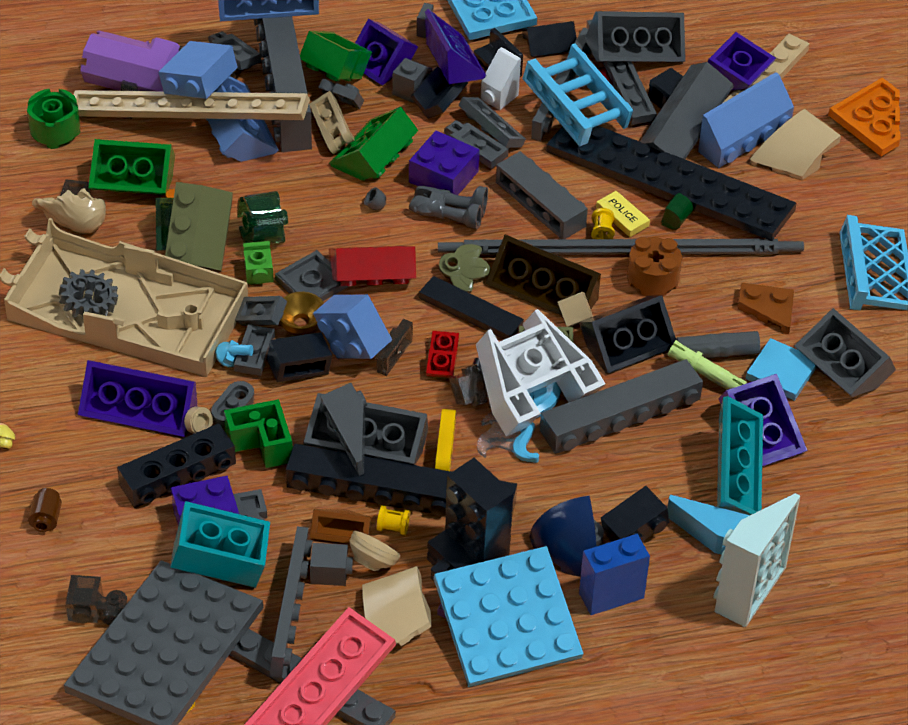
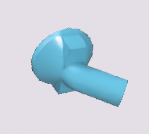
[215,340,253,368]

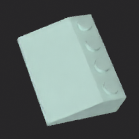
[713,493,800,627]

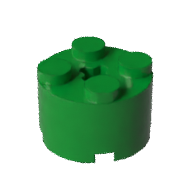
[27,89,81,149]

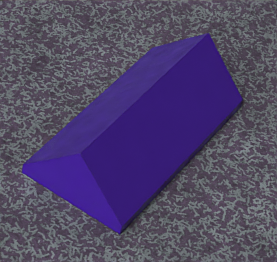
[425,9,487,84]
[78,360,198,437]

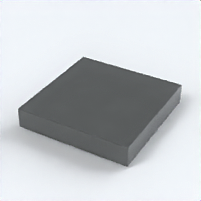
[275,250,349,301]

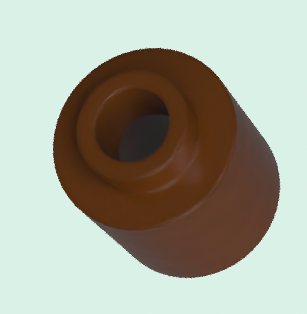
[28,488,62,532]

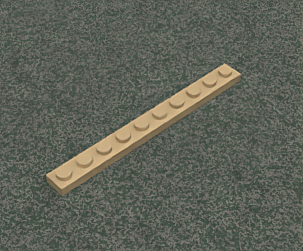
[73,90,310,120]

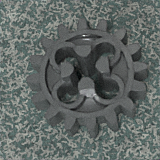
[59,269,118,319]

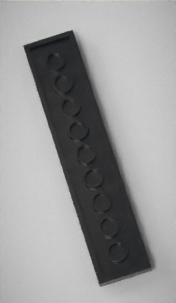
[546,126,796,241]

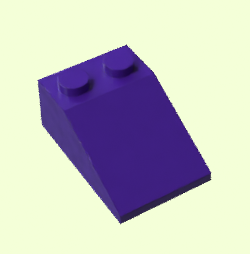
[718,374,808,467]

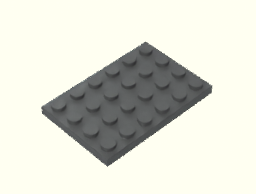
[64,560,264,725]

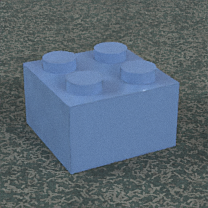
[313,294,392,359]

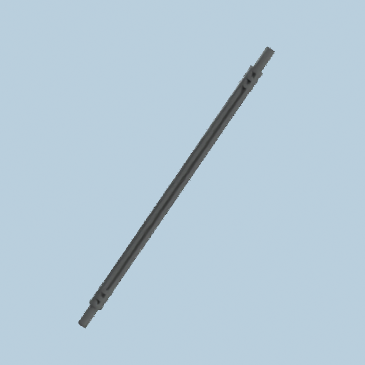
[438,239,804,255]

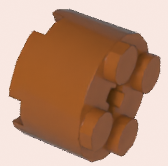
[627,237,682,296]

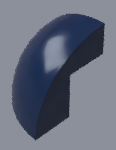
[529,495,597,577]

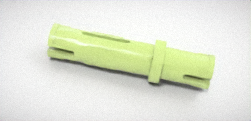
[667,340,747,390]

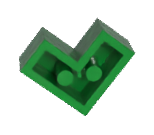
[224,399,293,468]

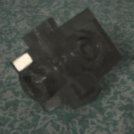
[449,364,488,406]

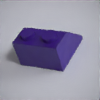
[355,18,418,85]
[708,32,776,90]

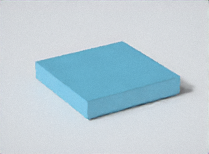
[746,338,817,401]

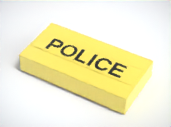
[596,191,650,237]

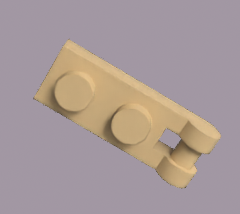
[309,91,355,154]

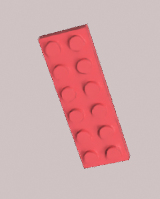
[244,607,396,725]

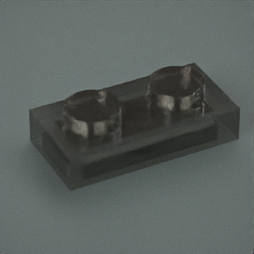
[375,319,413,376]

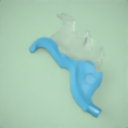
[477,382,561,463]

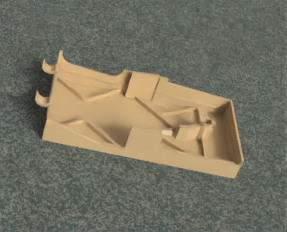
[0,218,248,377]

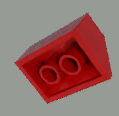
[329,246,416,286]

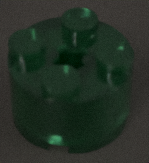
[237,191,288,245]

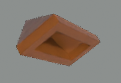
[310,509,371,544]

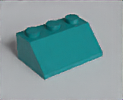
[170,501,270,588]

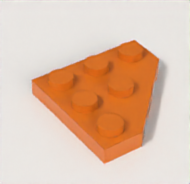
[828,78,900,157]

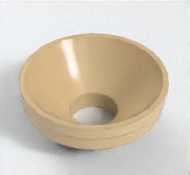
[349,531,400,571]

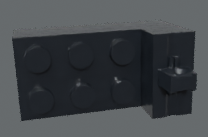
[427,458,514,583]

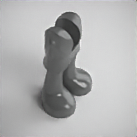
[409,186,488,229]

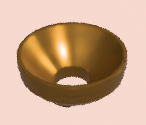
[279,291,324,334]

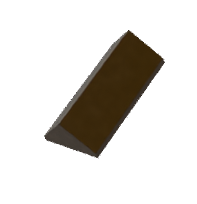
[486,234,601,316]

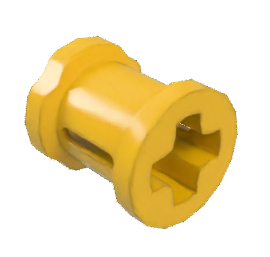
[591,208,615,239]
[377,505,410,536]

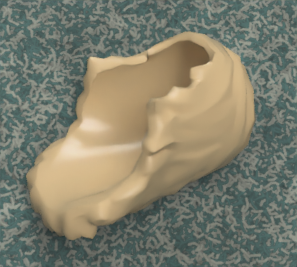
[32,188,106,234]

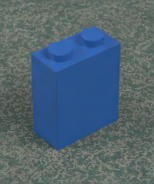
[579,534,650,615]

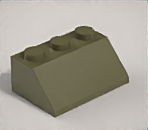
[165,182,233,271]

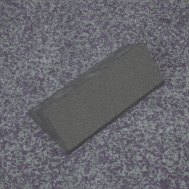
[585,11,685,62]
[640,62,734,159]

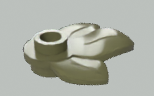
[439,244,491,292]

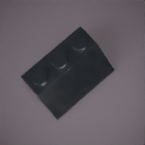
[579,295,676,373]

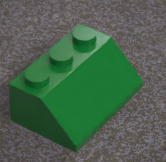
[329,107,419,181]
[88,139,175,195]

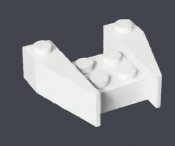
[476,309,605,437]

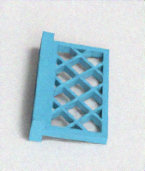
[839,215,908,310]

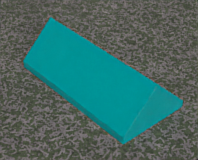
[717,396,763,515]

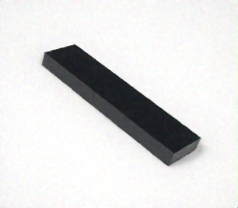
[419,276,524,340]

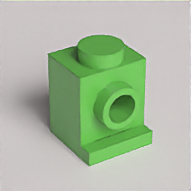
[243,241,273,284]

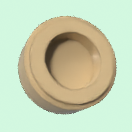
[184,406,213,434]

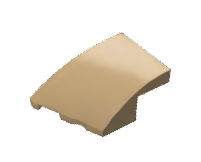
[749,109,841,180]
[362,566,431,646]

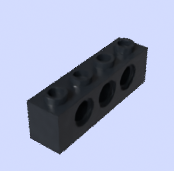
[117,423,236,508]

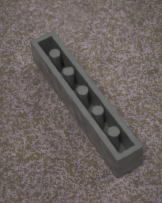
[540,359,703,454]

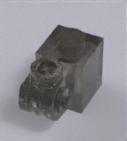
[66,575,128,625]

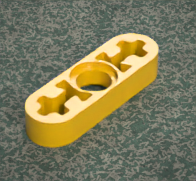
[435,409,456,471]

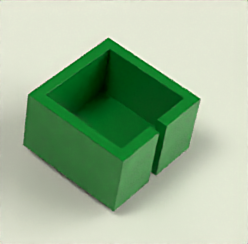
[300,31,372,81]

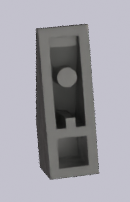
[320,383,367,476]

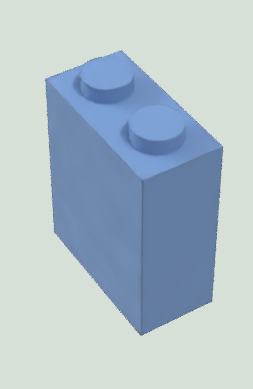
[159,41,237,99]

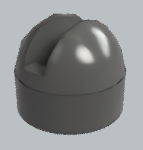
[364,187,386,210]

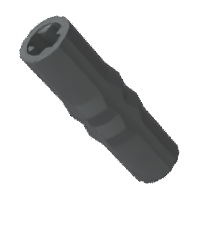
[676,331,760,359]

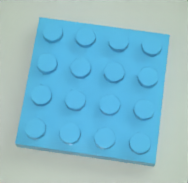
[434,546,584,687]

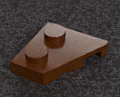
[738,283,794,334]

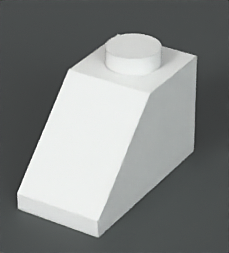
[481,47,521,110]

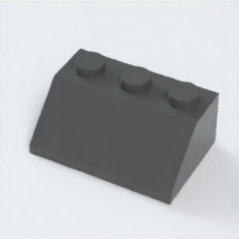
[794,308,896,397]

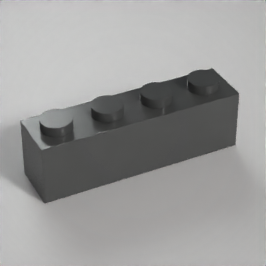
[496,151,588,239]

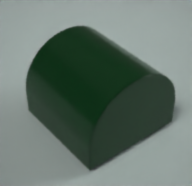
[661,193,693,230]

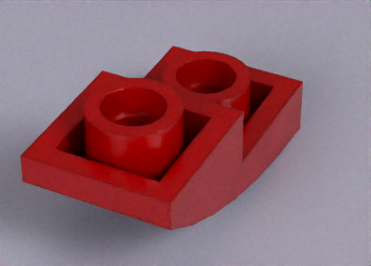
[426,330,459,378]

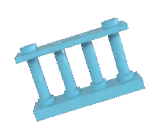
[522,44,633,146]

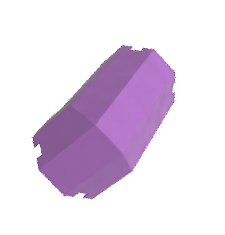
[81,30,180,92]

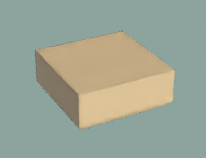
[558,292,593,327]

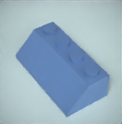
[698,72,794,168]
[206,76,278,162]

